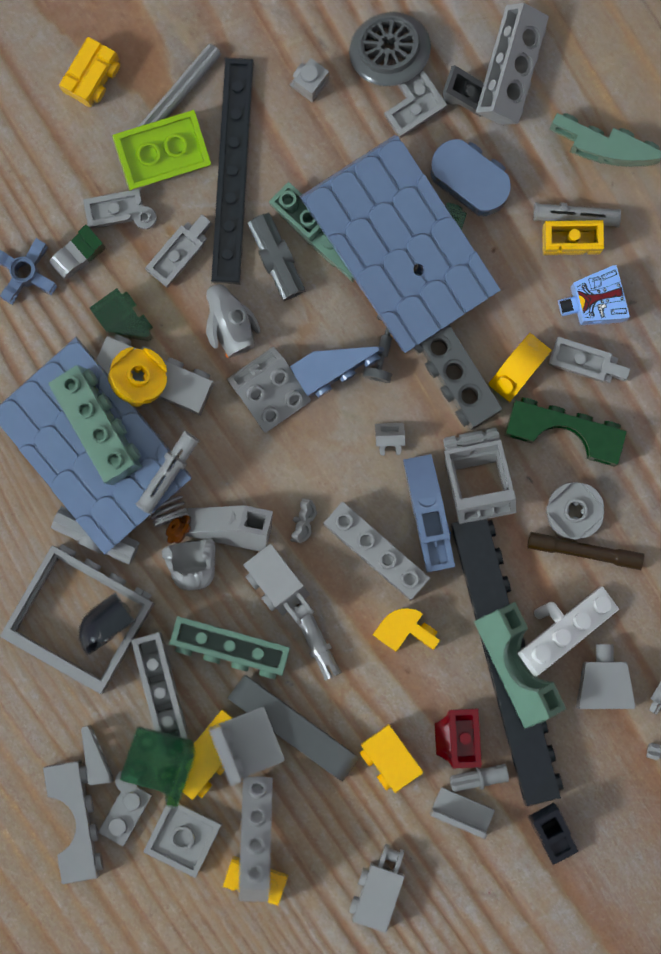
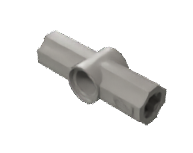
[51,506,140,565]

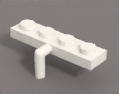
[517,586,620,677]

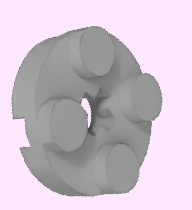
[546,482,604,540]

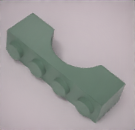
[474,602,566,728]

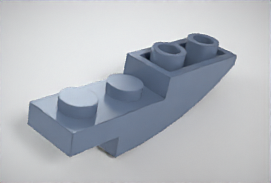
[403,454,455,573]

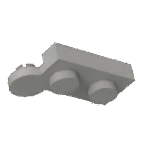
[83,189,157,230]
[98,769,152,847]

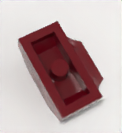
[434,708,482,769]

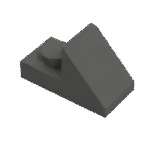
[443,65,484,117]

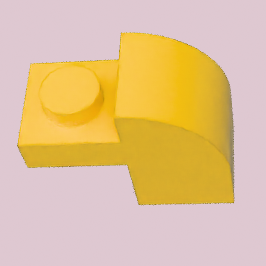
[487,333,552,402]
[372,608,440,652]

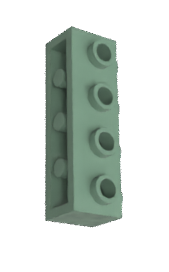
[48,365,142,485]
[169,616,291,680]

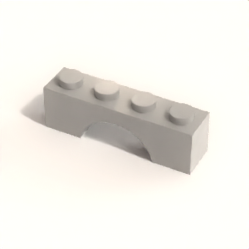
[43,760,103,884]

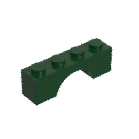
[504,397,627,467]

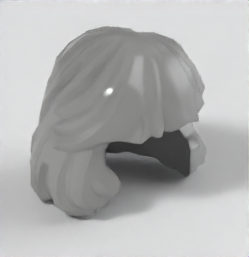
[162,538,215,591]

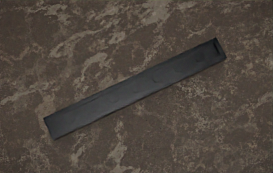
[211,58,254,285]

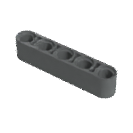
[228,674,359,782]

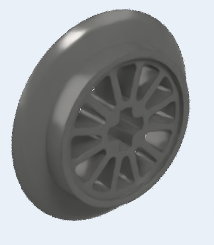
[349,12,431,86]

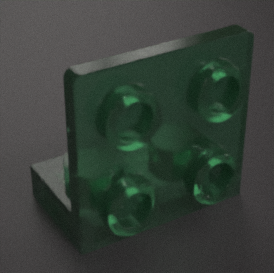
[120,726,195,808]

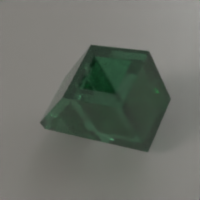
[89,288,153,341]

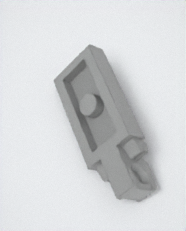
[145,215,212,288]
[548,337,630,383]

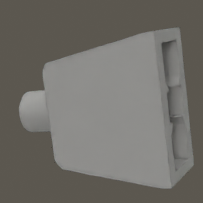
[576,644,635,709]

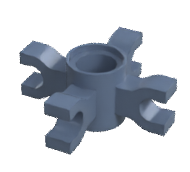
[0,238,58,305]

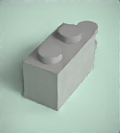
[243,543,315,625]
[349,844,405,933]

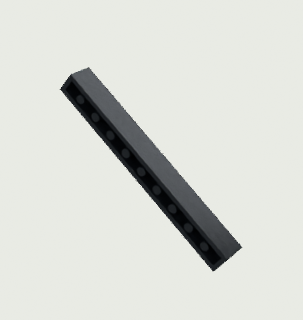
[451,519,564,807]

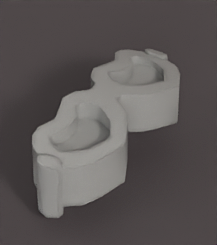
[290,498,317,543]

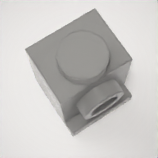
[290,58,329,102]

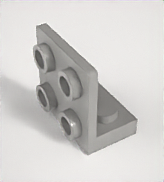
[227,346,311,432]
[209,707,284,786]

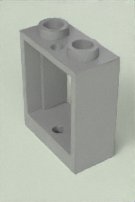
[444,440,516,524]

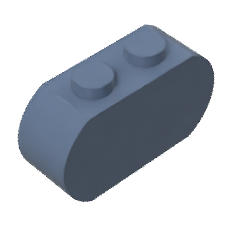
[430,139,511,216]

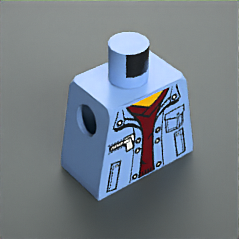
[558,265,630,325]

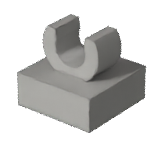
[375,423,405,456]

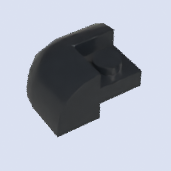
[79,592,135,655]

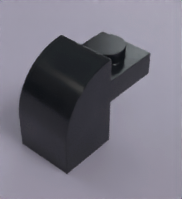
[528,802,579,865]

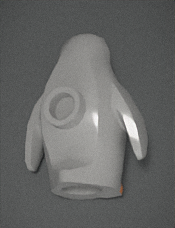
[206,284,260,359]

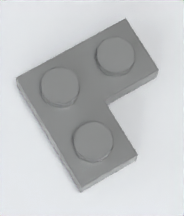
[384,70,447,138]

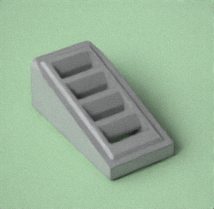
[81,725,114,785]

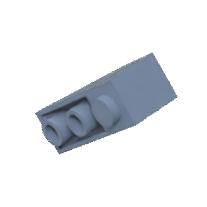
[290,346,385,398]

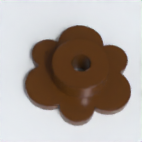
[166,515,191,544]

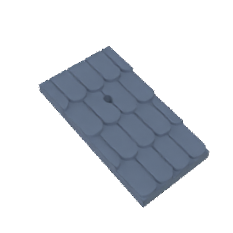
[299,135,501,353]
[0,337,192,555]

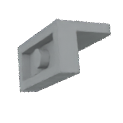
[430,787,495,839]

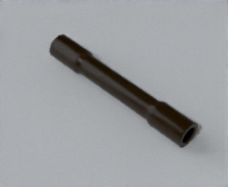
[527,531,644,570]

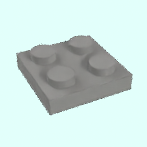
[143,799,222,878]

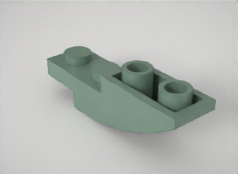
[549,113,661,167]
[269,182,355,282]

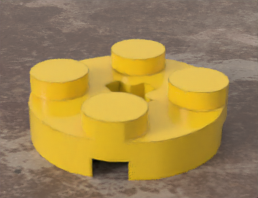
[107,347,167,407]

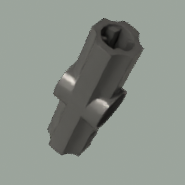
[247,213,305,301]

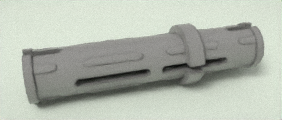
[533,202,621,227]
[136,431,200,514]
[292,599,342,681]

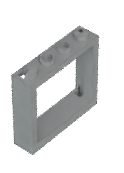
[0,544,155,694]

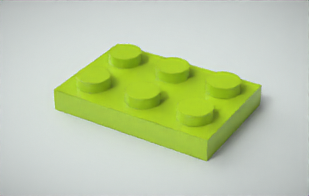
[112,110,211,190]

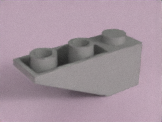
[185,505,273,552]

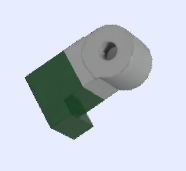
[49,225,106,280]

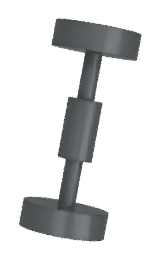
[363,315,392,383]

